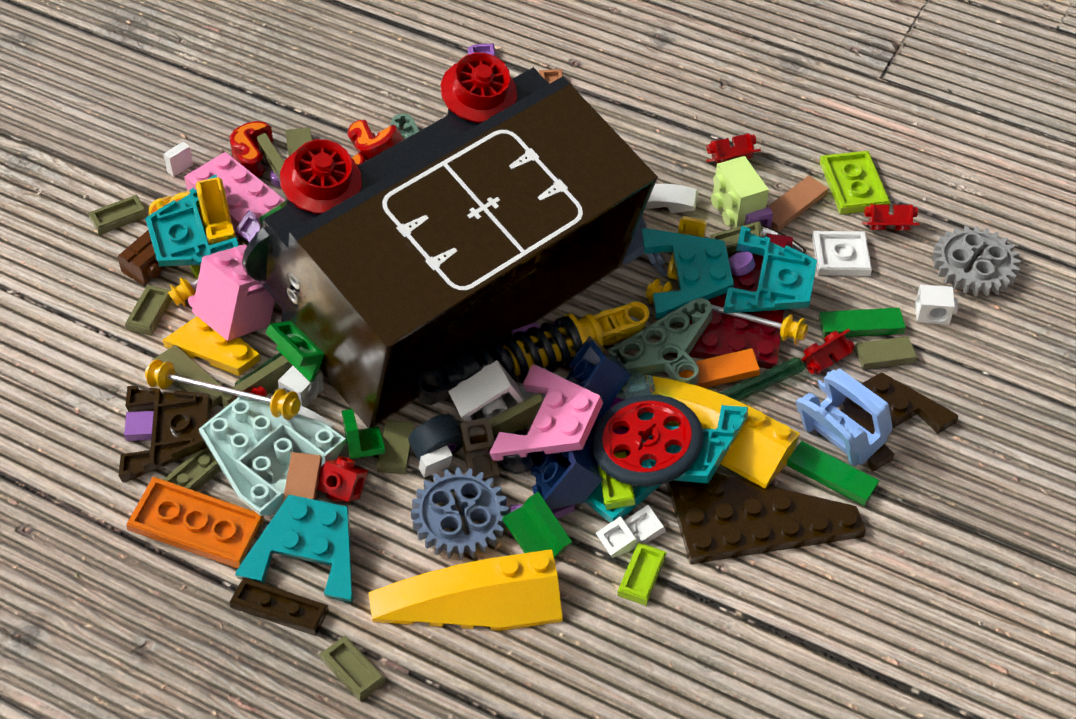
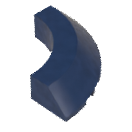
[531,336,631,510]

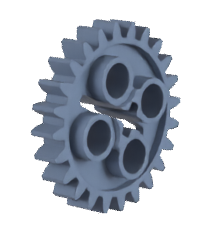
[411,467,509,560]

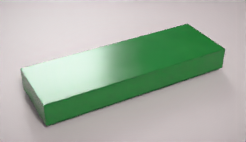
[819,307,906,338]
[786,441,880,506]

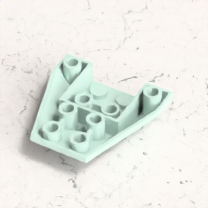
[199,396,346,516]

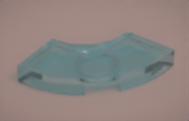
[618,373,656,399]

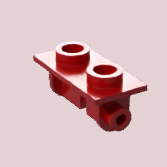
[706,133,761,166]
[862,204,920,230]
[797,328,855,374]

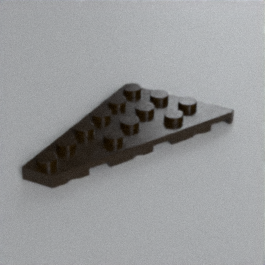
[666,473,866,564]

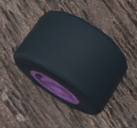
[408,414,463,462]

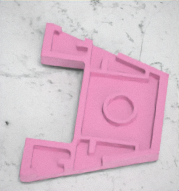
[489,365,603,461]

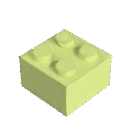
[711,156,769,229]

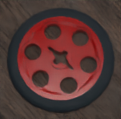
[592,394,704,487]

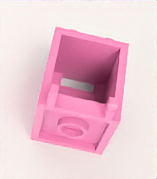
[188,244,275,341]

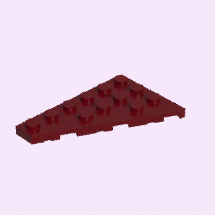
[669,233,793,370]

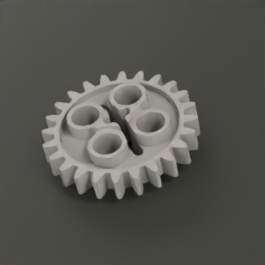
[932,226,1021,296]

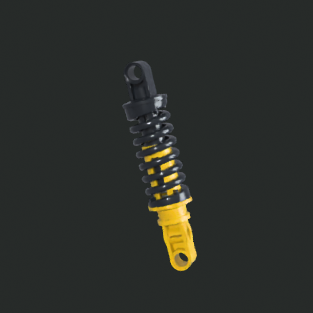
[416,301,649,405]

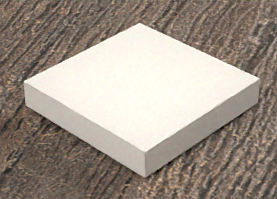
[812,231,872,276]

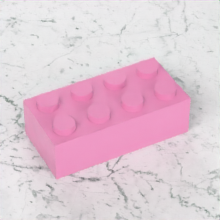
[184,152,284,236]

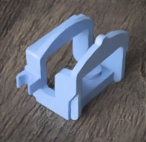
[795,369,892,466]

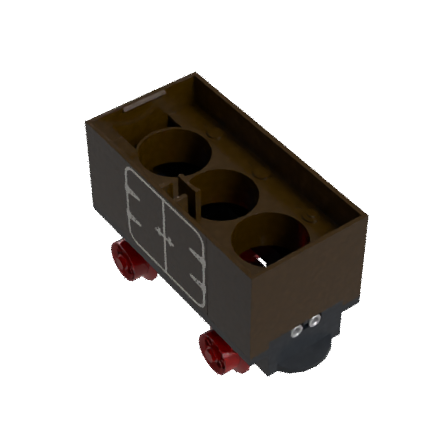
[242,52,658,428]

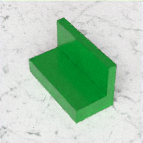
[266,321,325,382]
[341,409,385,459]
[502,492,572,558]

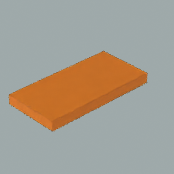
[126,477,264,569]

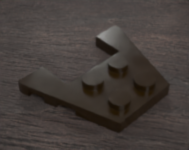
[839,372,959,472]
[118,386,212,483]

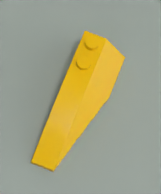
[631,375,800,488]
[369,549,563,631]

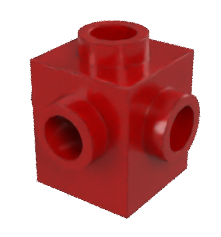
[317,456,369,502]

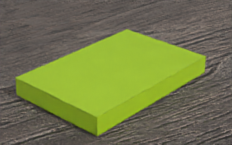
[819,151,891,214]

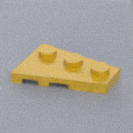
[163,316,260,376]

